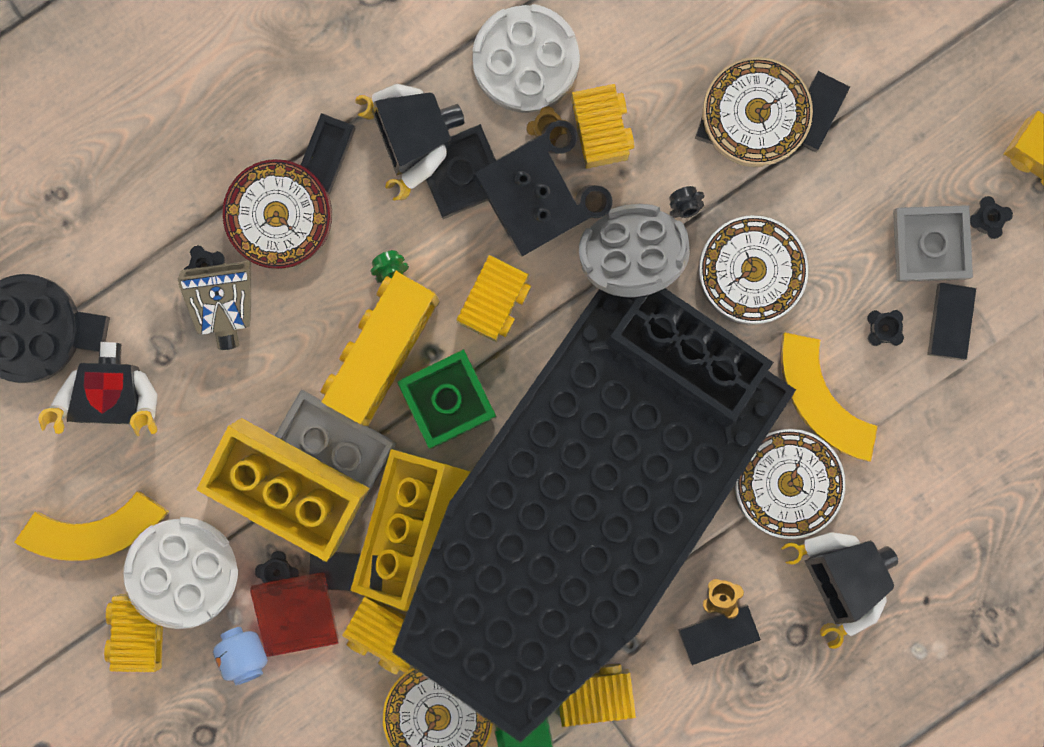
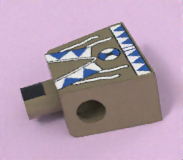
[178,261,251,350]

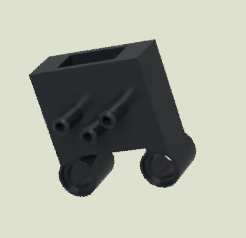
[473,120,613,257]

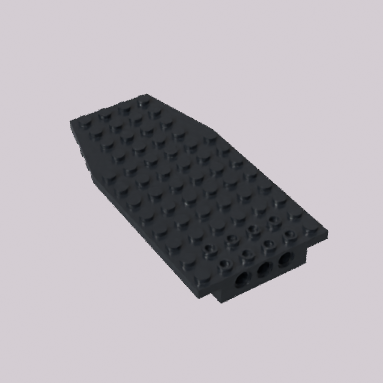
[392,288,796,742]

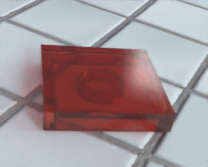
[250,572,339,657]

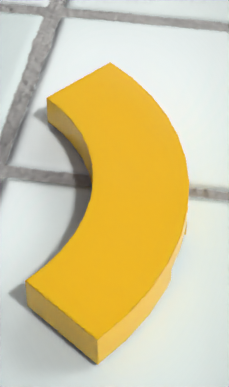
[781,332,878,462]
[14,491,169,561]

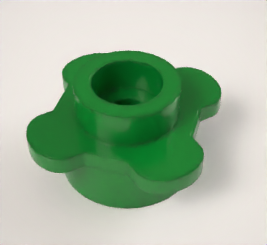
[370,250,409,283]

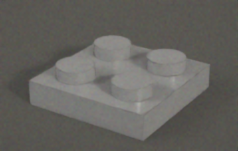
[893,205,973,282]

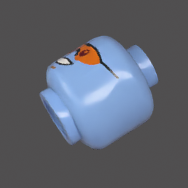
[213,627,268,685]

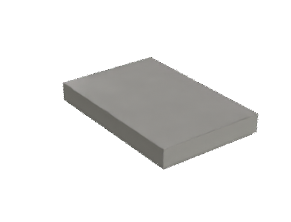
[275,389,397,506]

